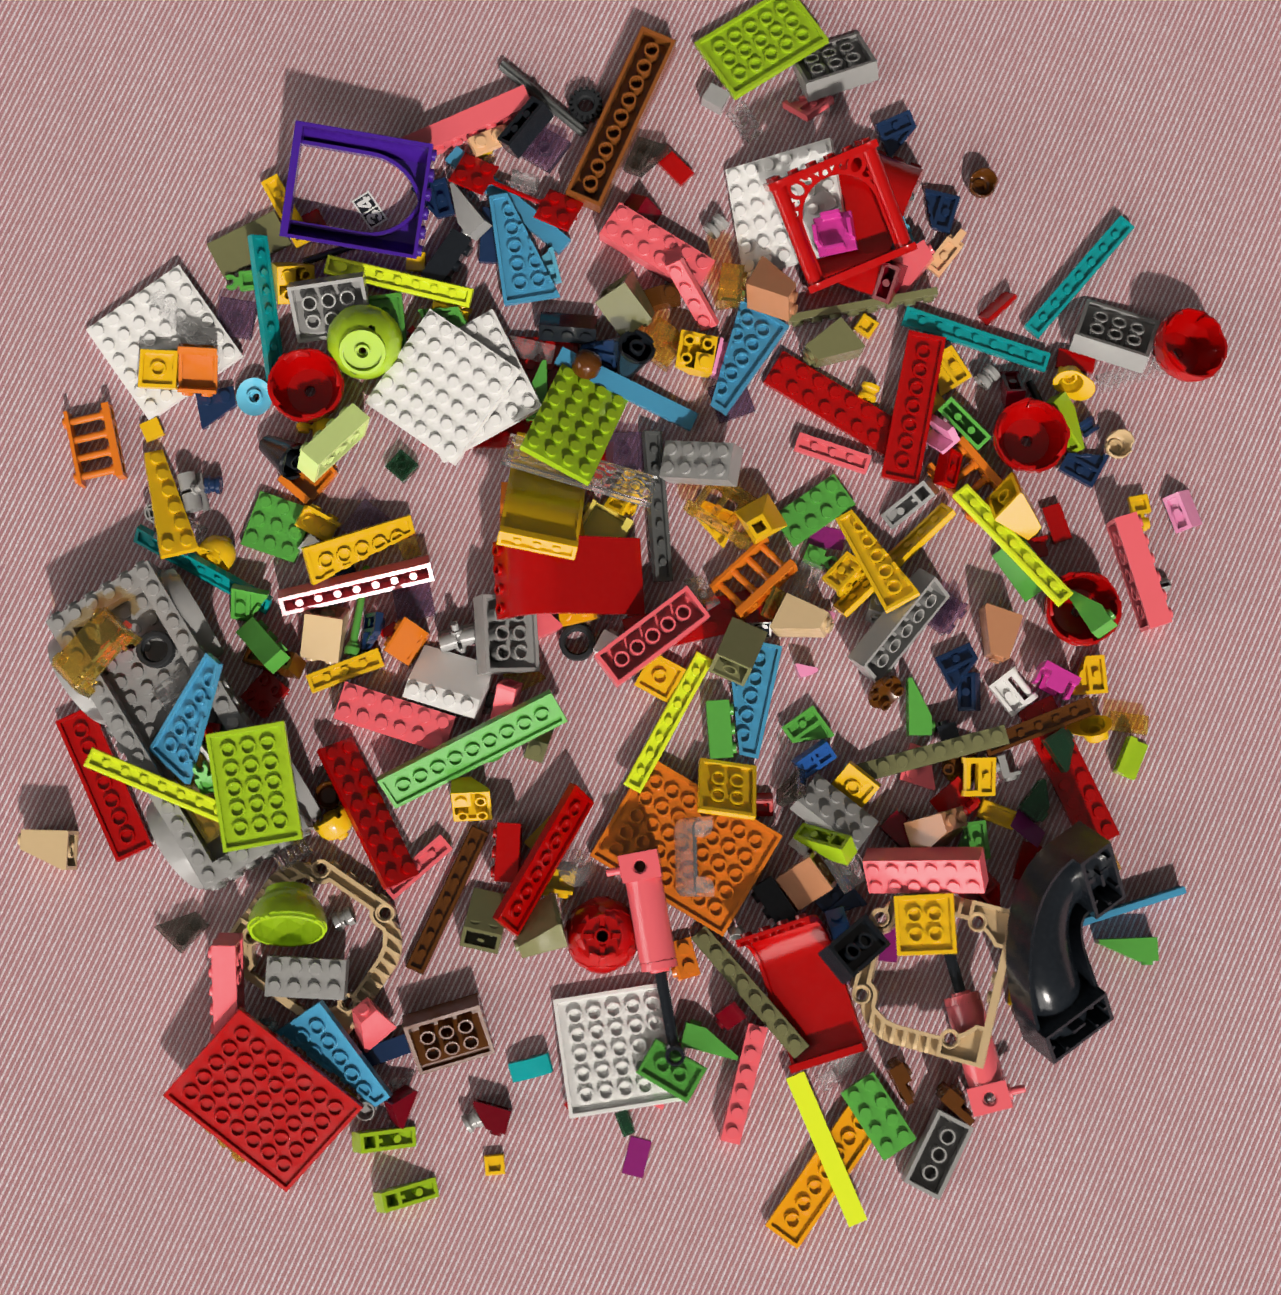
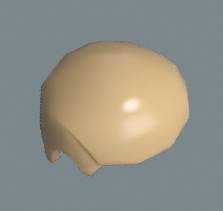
[1104,429,1135,459]

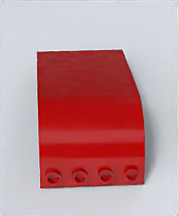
[801,144,924,296]
[492,536,645,620]
[735,913,868,1073]

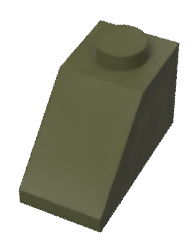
[524,728,555,764]

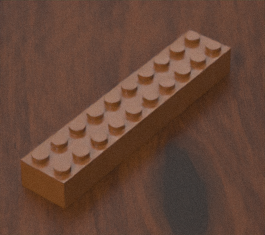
[565,26,676,213]

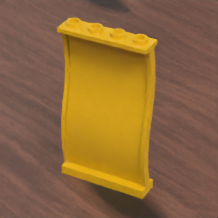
[496,432,586,560]

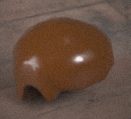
[968,167,998,198]
[572,349,602,379]
[314,781,341,810]

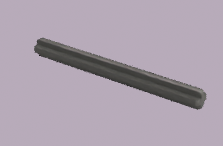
[499,61,588,137]

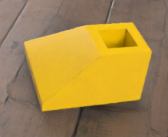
[272,262,315,305]
[675,329,718,378]
[735,493,788,545]
[451,777,493,822]

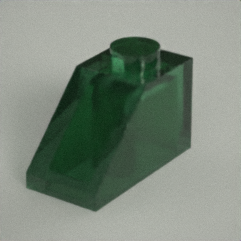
[1041,727,1075,773]
[1016,778,1050,823]

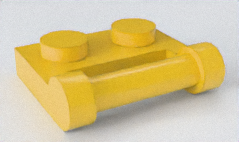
[961,757,996,797]

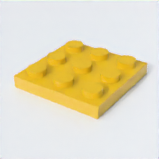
[697,758,757,820]
[894,893,958,956]

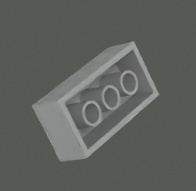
[659,440,743,487]
[789,773,879,851]
[264,955,350,1000]
[901,1107,974,1200]

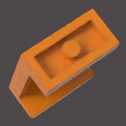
[177,343,218,397]
[277,464,339,506]

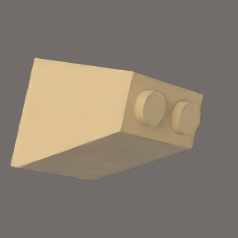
[770,593,834,638]
[300,605,350,664]
[18,829,79,870]

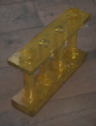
[683,485,758,550]

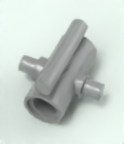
[177,471,210,513]
[438,621,476,656]

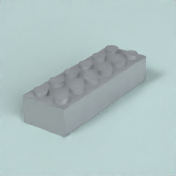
[847,568,950,682]

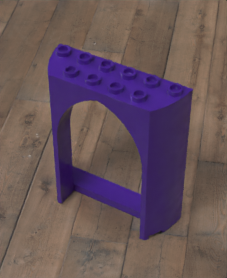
[279,120,437,259]

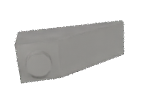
[450,182,492,241]
[880,477,940,530]

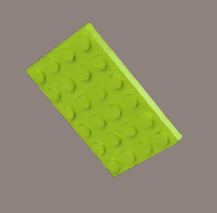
[694,0,829,100]
[519,363,628,486]
[205,721,304,853]

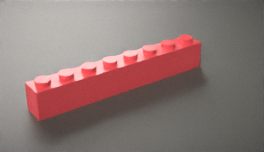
[397,85,530,170]
[278,555,434,616]

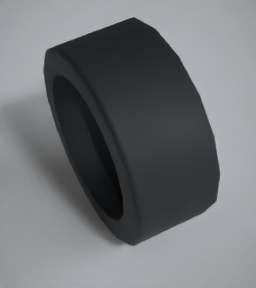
[559,624,595,661]
[136,631,176,669]

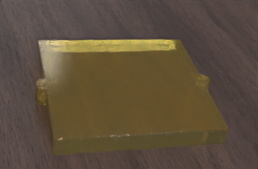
[760,586,786,621]

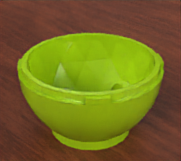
[327,305,403,380]
[247,881,328,947]

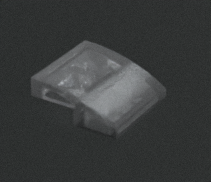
[151,668,191,715]

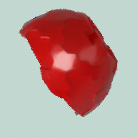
[1153,308,1228,382]
[267,348,344,423]
[993,397,1070,473]
[1044,571,1122,646]
[564,896,637,974]

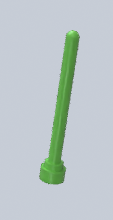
[344,565,370,656]

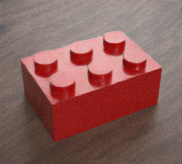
[491,822,523,882]

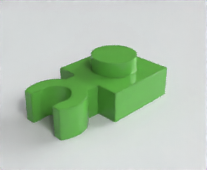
[225,270,254,292]
[801,544,838,570]
[192,760,214,794]

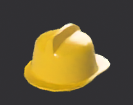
[1052,365,1095,401]
[1065,715,1112,743]

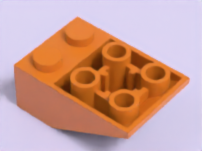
[384,616,430,667]

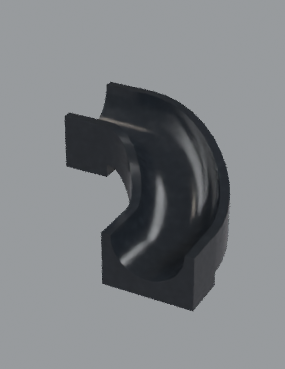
[1006,821,1126,1064]

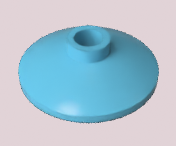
[236,378,272,416]

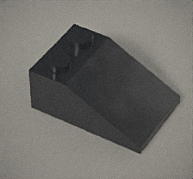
[817,913,891,984]

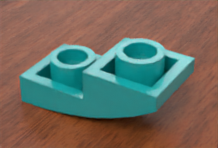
[508,1052,554,1083]

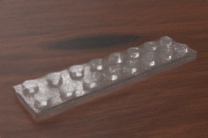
[501,433,658,508]

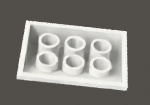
[402,645,494,721]

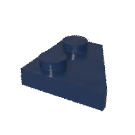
[196,386,237,430]
[814,875,868,914]

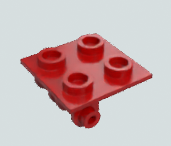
[240,670,290,719]
[929,776,981,817]

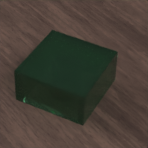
[385,449,420,484]
[614,1110,635,1137]

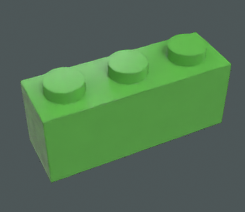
[938,395,993,450]
[236,617,290,674]
[705,699,737,759]

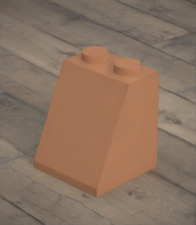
[746,256,798,322]
[978,603,1023,664]
[904,806,968,847]
[776,850,839,910]

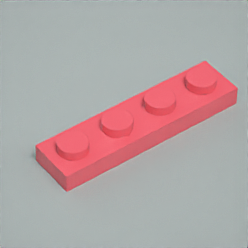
[665,257,719,332]
[793,432,872,475]
[381,834,453,900]

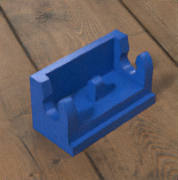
[791,739,837,779]

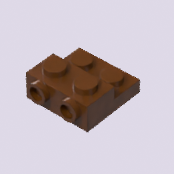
[884,1056,915,1106]
[935,1081,975,1126]

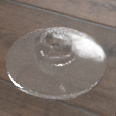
[558,849,596,887]

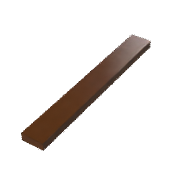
[406,825,489,975]

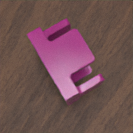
[812,209,858,258]
[1031,660,1082,701]

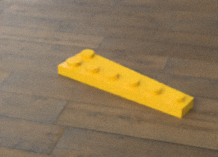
[143,449,199,559]
[835,509,920,613]
[301,515,415,585]

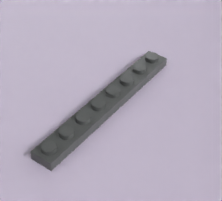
[641,430,673,582]

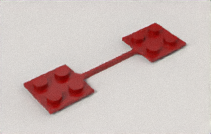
[449,152,584,232]

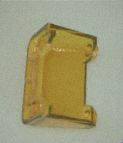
[52,607,142,698]

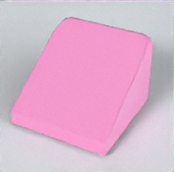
[794,663,818,678]

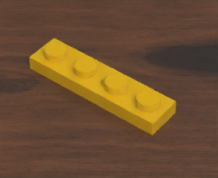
[261,174,310,248]
[305,648,385,694]

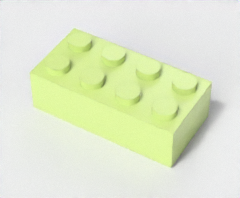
[297,403,370,483]

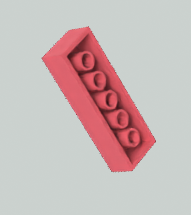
[599,202,715,288]
[1106,511,1173,632]
[593,586,710,688]
[333,681,458,750]
[862,847,989,893]
[208,933,245,1036]

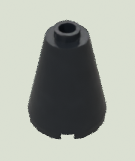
[616,330,656,379]
[259,435,303,480]

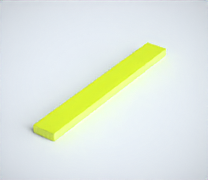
[323,255,474,308]
[952,483,1074,607]
[623,651,713,793]
[84,747,219,823]
[785,1071,867,1227]

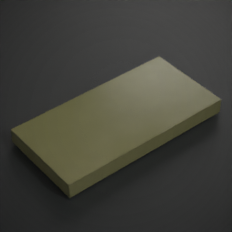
[207,211,292,278]

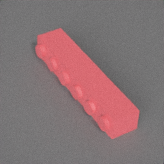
[719,1021,768,1145]

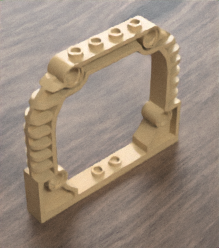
[229,859,403,1036]
[850,893,1010,1069]

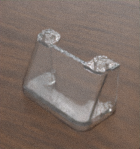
[674,816,715,897]

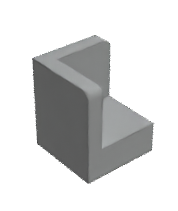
[701,82,730,115]

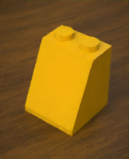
[987,472,1041,541]

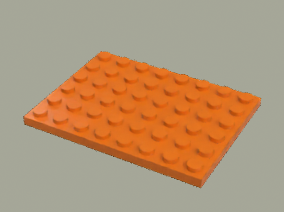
[590,761,783,937]

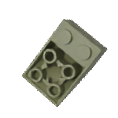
[459,887,505,954]

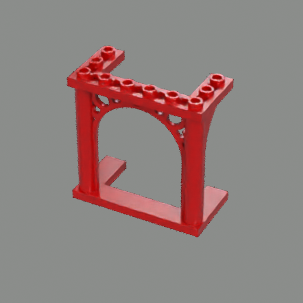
[763,137,918,294]

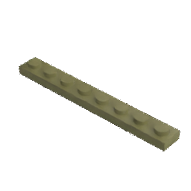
[787,287,938,327]
[856,725,1010,780]
[691,926,810,1059]

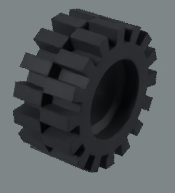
[569,87,603,124]

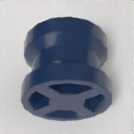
[1079,415,1100,438]
[204,475,223,494]

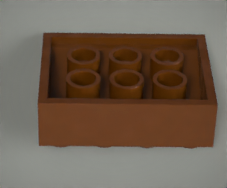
[402,993,495,1075]

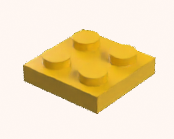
[138,349,179,390]
[634,656,686,704]
[831,760,881,808]

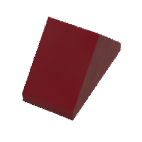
[624,193,662,224]
[384,1085,418,1129]

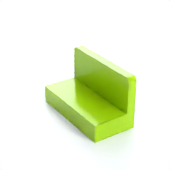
[1113,736,1148,780]

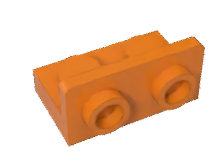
[671,936,701,981]

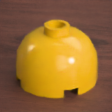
[196,535,236,571]
[313,804,352,840]

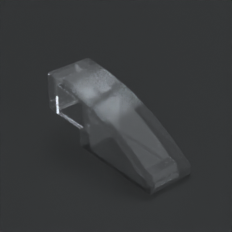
[814,1052,860,1093]

